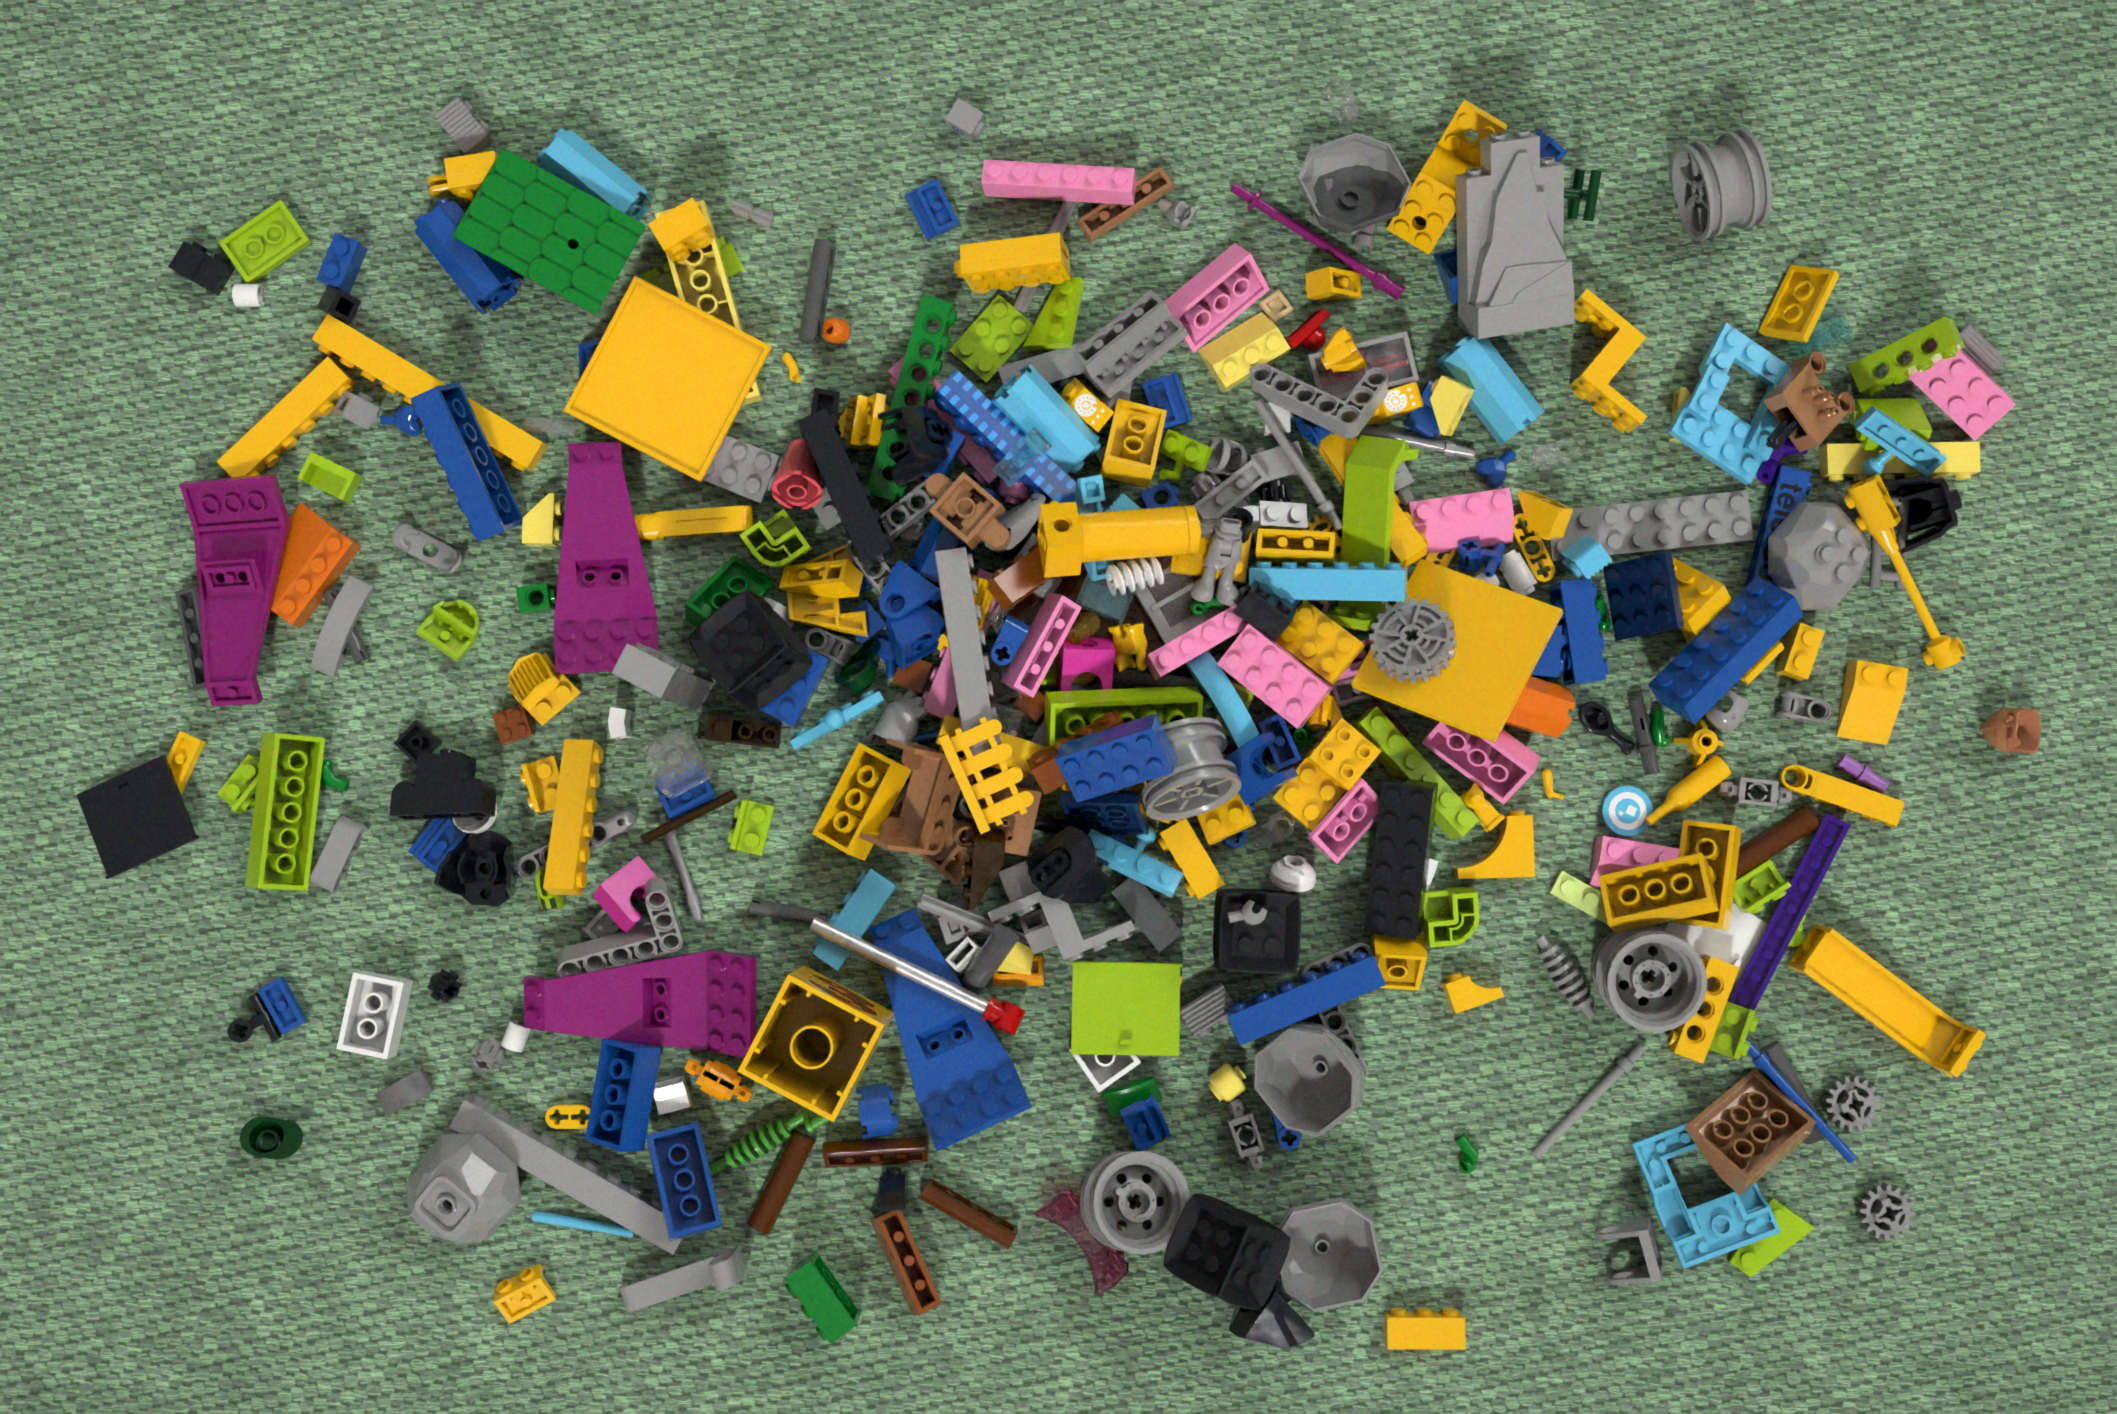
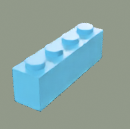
[812,868,898,971]

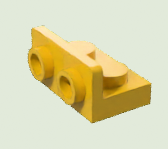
[520,756,560,813]
[493,1263,556,1324]

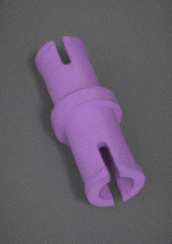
[1835,753,1890,793]

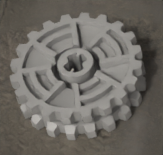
[1369,598,1457,684]

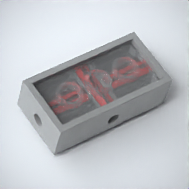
[1305,331,1419,401]

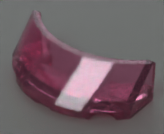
[1034,1189,1129,1296]

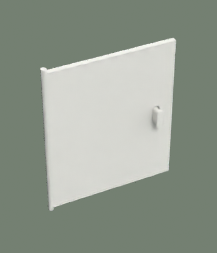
[1641,903,1768,1009]

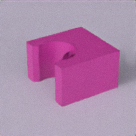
[1056,637,1115,691]
[592,856,672,934]

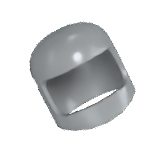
[1205,436,1248,477]
[1704,689,1750,731]

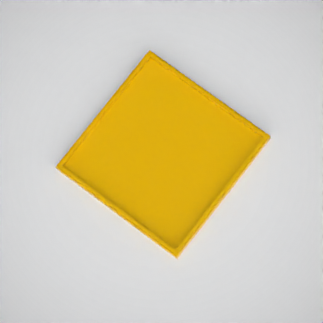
[563,276,772,483]
[1351,559,1563,743]

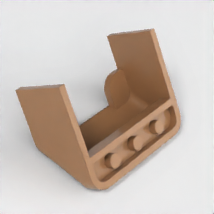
[859,738,964,856]

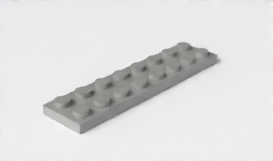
[1548,490,1753,562]

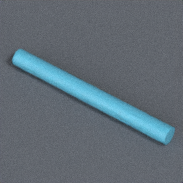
[532,1211,635,1237]

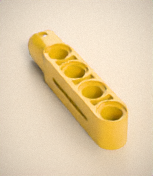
[634,505,753,541]
[1779,765,1905,827]

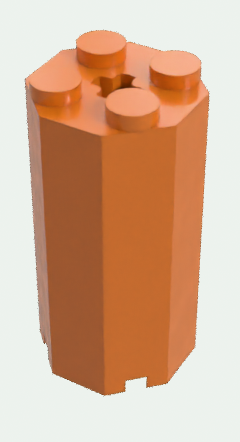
[1505,676,1575,738]

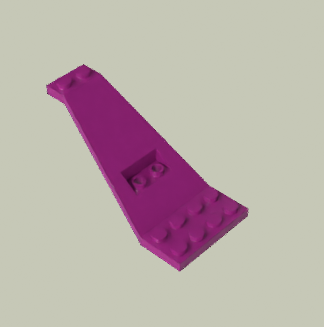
[553,442,659,675]
[523,949,756,1058]

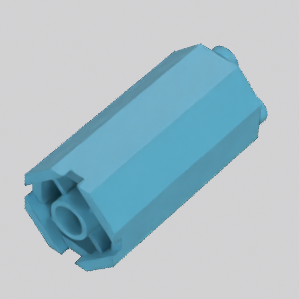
[537,129,652,221]
[1437,334,1544,446]
[991,364,1101,474]

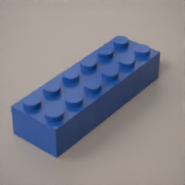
[411,382,523,542]
[1648,576,1804,725]
[1224,950,1386,1046]

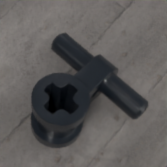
[228,993,281,1043]

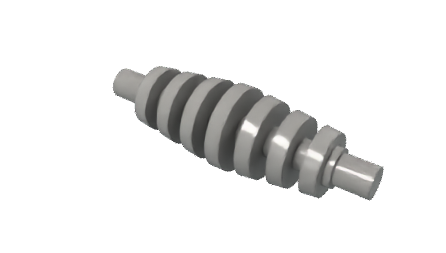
[1535,934,1596,1019]

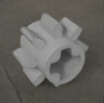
[1190,471,1221,501]
[471,1038,505,1071]

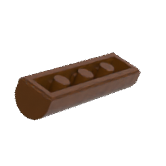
[1736,806,1820,880]
[747,1129,816,1234]
[822,1136,928,1168]
[918,1178,1018,1249]

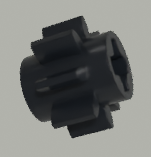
[1260,480,1292,502]
[427,969,462,1003]

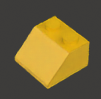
[1370,933,1427,991]

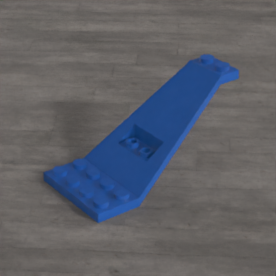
[869,907,1032,1151]

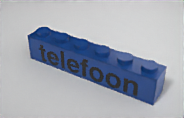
[1744,465,1812,588]

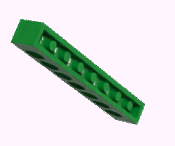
[867,295,958,502]

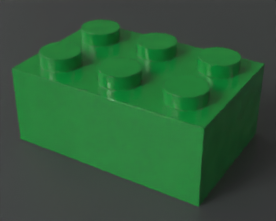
[785,1251,861,1344]

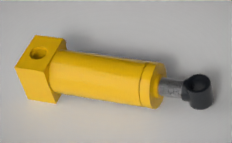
[1037,501,1253,578]

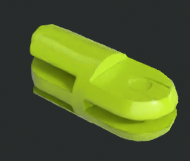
[535,866,566,909]

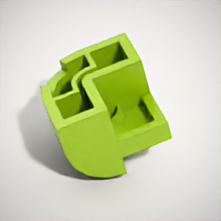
[740,509,813,568]
[1422,887,1480,948]

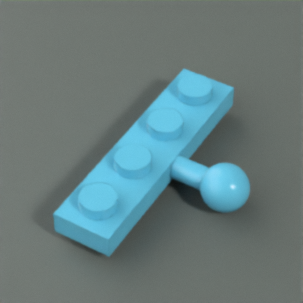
[1853,405,1947,477]
[790,690,886,751]
[1088,826,1184,898]

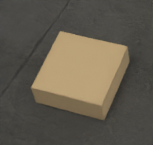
[1258,289,1294,324]

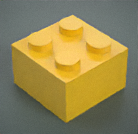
[648,197,716,263]

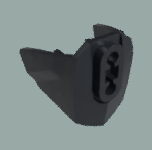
[877,406,953,487]
[1883,475,1962,554]
[1028,825,1109,904]
[434,831,515,906]
[1228,1277,1315,1349]

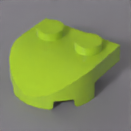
[416,599,480,663]

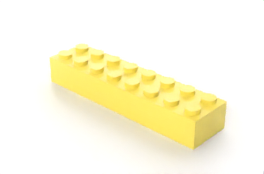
[655,200,763,406]

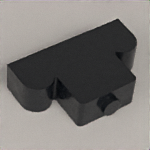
[389,749,496,821]

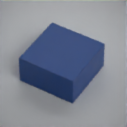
[852,600,887,645]

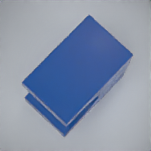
[1223,731,1298,805]

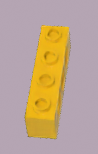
[1667,954,1740,1064]

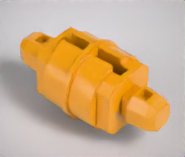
[684,1059,753,1102]

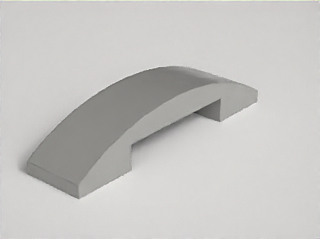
[311,575,374,678]

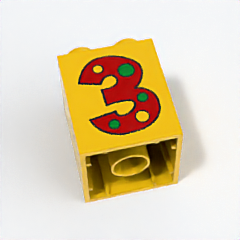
[737,965,894,1122]

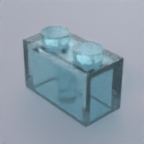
[1076,574,1135,624]

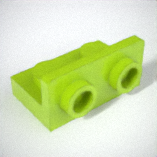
[217,754,259,813]
[728,799,775,856]
[1709,1001,1759,1061]

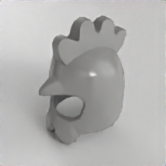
[867,690,928,746]

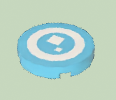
[1600,786,1653,836]

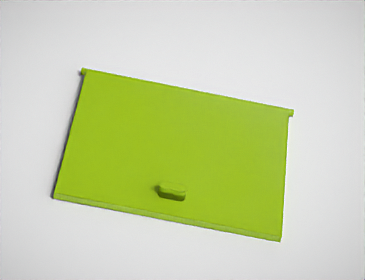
[1070,961,1183,1056]

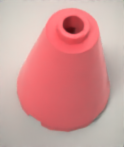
[772,439,823,509]

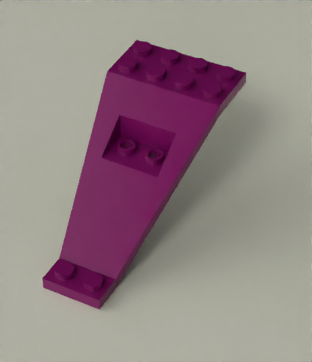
[179,474,290,706]

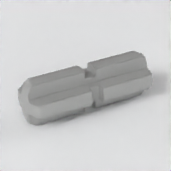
[731,199,774,227]

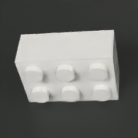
[336,970,413,1059]

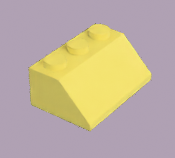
[1197,312,1291,393]

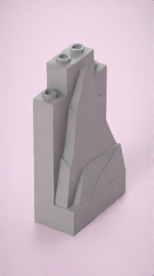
[1456,129,1574,339]

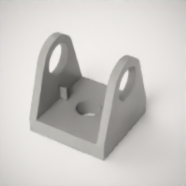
[1595,1216,1664,1285]

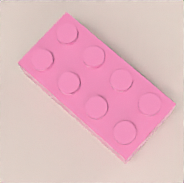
[1903,340,2016,441]
[1217,623,1333,729]
[1421,720,1541,804]

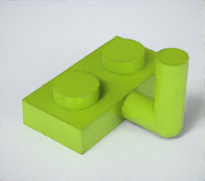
[1159,429,1213,481]

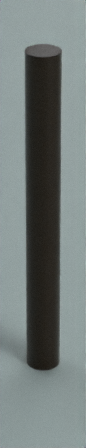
[640,790,737,845]

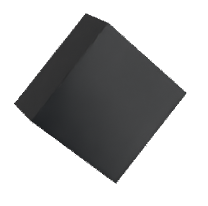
[394,720,442,765]

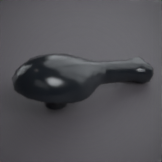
[1578,702,1635,755]

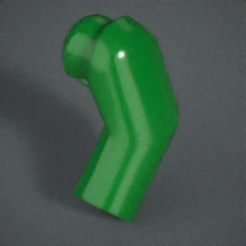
[1594,593,1611,631]
[1455,1133,1479,1174]

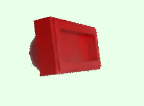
[1285,308,1331,351]

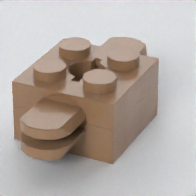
[926,472,1011,551]

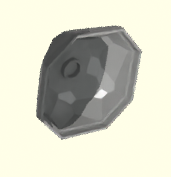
[1297,133,1412,233]

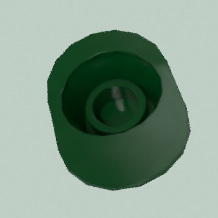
[834,639,881,695]
[239,1116,303,1160]

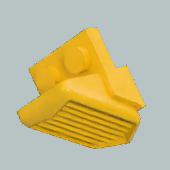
[837,393,899,451]
[507,652,581,726]

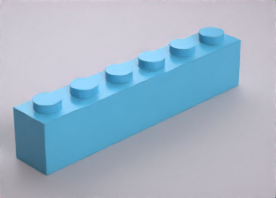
[1249,561,1408,602]

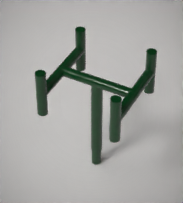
[1564,169,1602,221]

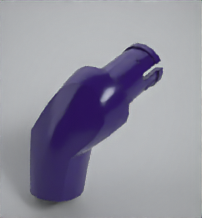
[1757,439,1808,483]

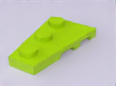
[1023,277,1085,352]
[1727,1197,1815,1277]

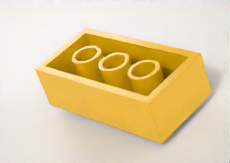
[812,743,912,861]
[1670,820,1742,931]
[1598,853,1719,933]

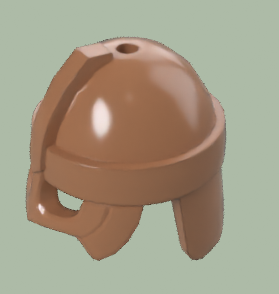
[1979,707,2041,754]

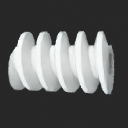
[1106,557,1164,597]

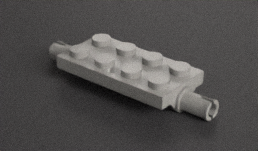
[667,436,781,504]

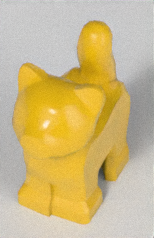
[1108,623,1147,672]
[1459,783,1505,833]

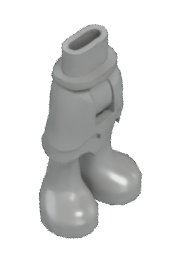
[1191,518,1243,606]

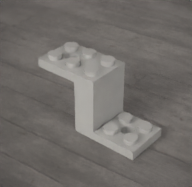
[988,890,1135,962]

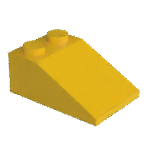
[1100,398,1167,488]
[1836,660,1908,745]

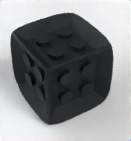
[688,591,813,710]
[1213,888,1301,974]
[1163,1194,1291,1310]

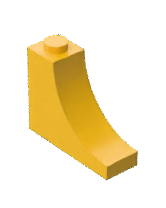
[1453,810,1535,879]

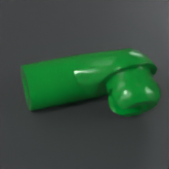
[1191,595,1227,615]
[1651,709,1670,748]
[321,759,350,792]

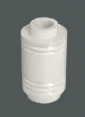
[1499,549,1538,596]

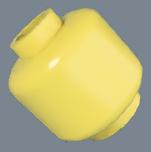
[1207,1063,1247,1102]

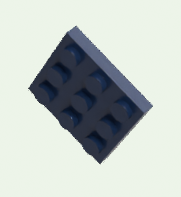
[1603,551,1684,641]
[1060,791,1149,835]

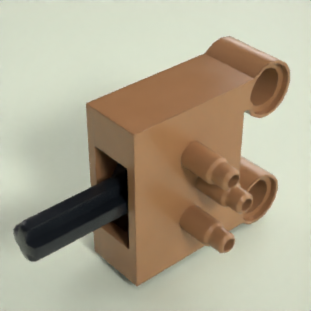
[1763,352,1855,452]
[952,774,1069,856]

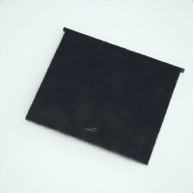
[77,755,199,879]

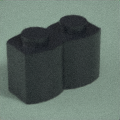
[168,241,234,296]

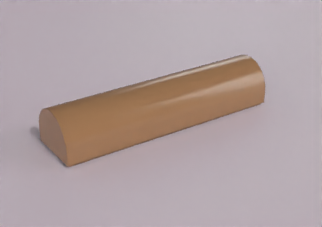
[1077,166,1175,243]

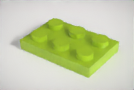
[218,199,312,284]
[949,294,1034,384]

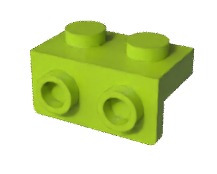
[1733,859,1791,914]

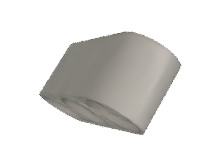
[310,816,367,893]

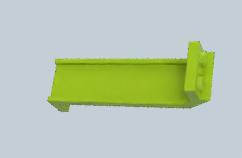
[1324,435,1419,631]

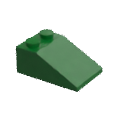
[685,555,774,628]

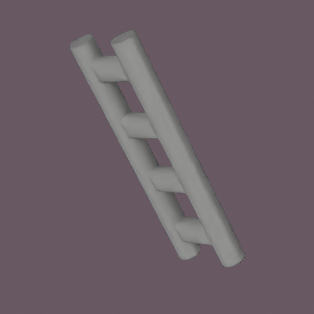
[1870,489,1910,590]

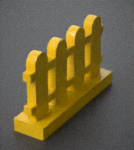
[938,716,1034,834]

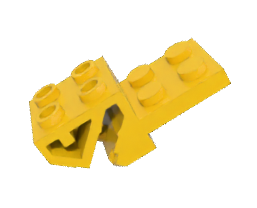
[1272,718,1381,831]

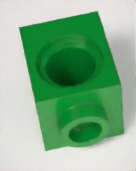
[516,583,557,615]

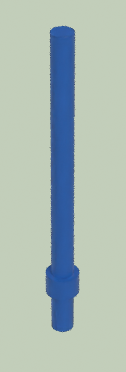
[1746,1038,1857,1163]

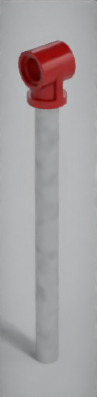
[809,917,1025,1035]

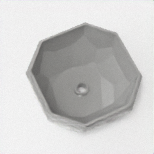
[1254,1021,1365,1136]
[407,1133,521,1244]
[1277,1197,1384,1312]

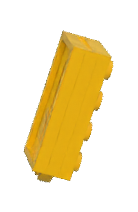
[954,232,1071,293]

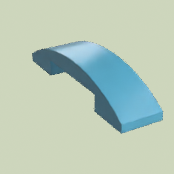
[1075,474,1114,581]
[1185,651,1260,749]

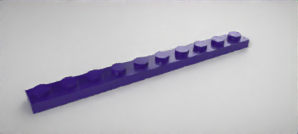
[1728,813,1851,1010]

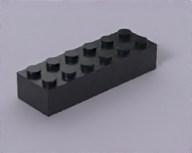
[797,408,894,571]
[1364,776,1439,940]

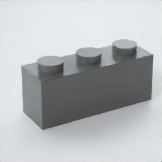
[1110,877,1183,953]

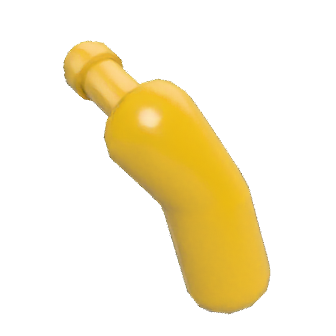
[782,352,801,383]
[1541,768,1564,800]

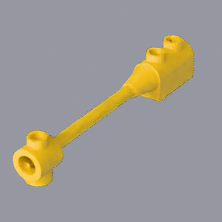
[1844,473,1966,670]

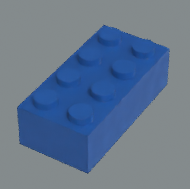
[1549,578,1608,687]
[1055,713,1177,803]
[585,1038,661,1152]
[646,1122,722,1242]

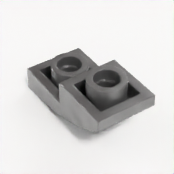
[374,1067,435,1117]

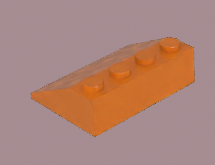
[246,502,362,628]

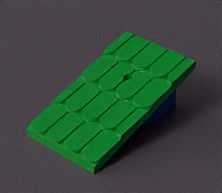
[452,147,646,315]

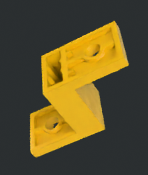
[1386,99,1508,255]
[1570,289,1648,433]
[1672,557,1784,685]

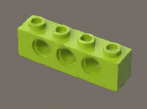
[1848,316,1965,396]

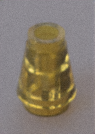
[1068,612,1100,644]

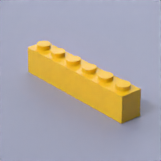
[216,357,356,477]
[1317,434,1429,567]
[543,739,604,896]

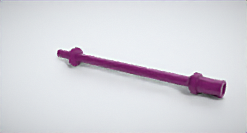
[1230,182,1406,301]

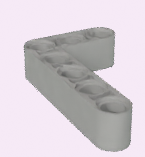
[1250,363,1388,439]
[846,479,937,602]
[557,877,683,977]
[1300,942,1373,1078]
[619,1246,747,1312]

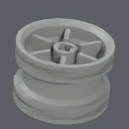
[1670,128,1772,241]
[1141,717,1242,821]
[1591,925,1707,1032]
[1079,1151,1190,1255]

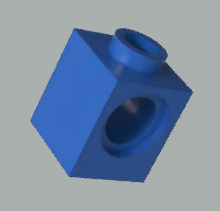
[1139,480,1180,509]

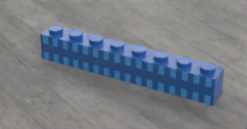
[931,370,1106,512]

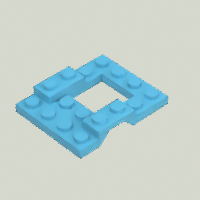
[1667,323,1791,485]
[1630,1121,1781,1269]

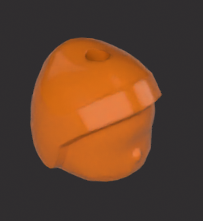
[822,317,851,344]

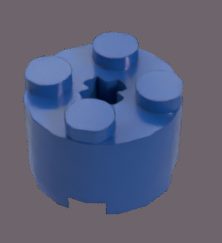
[856,1082,899,1139]

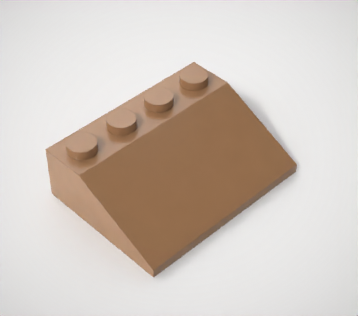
[1685,1069,1816,1195]

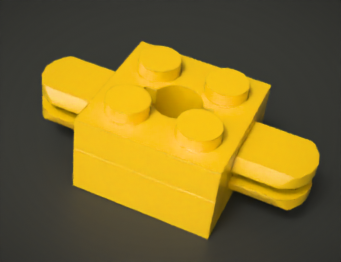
[427,151,498,205]

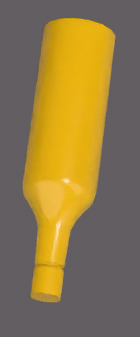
[1644,755,1731,826]

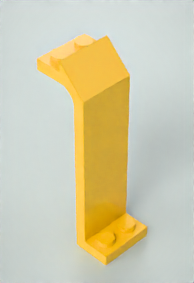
[1787,923,1986,1078]

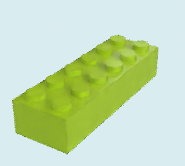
[1044,686,1203,748]
[245,732,325,891]

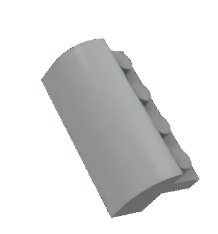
[1072,290,1189,399]

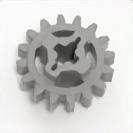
[1822,1075,1882,1132]
[1855,1182,1916,1241]

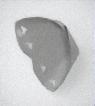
[982,493,1046,553]

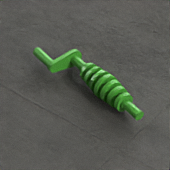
[709,1106,842,1176]

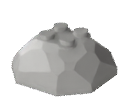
[1768,502,1872,610]

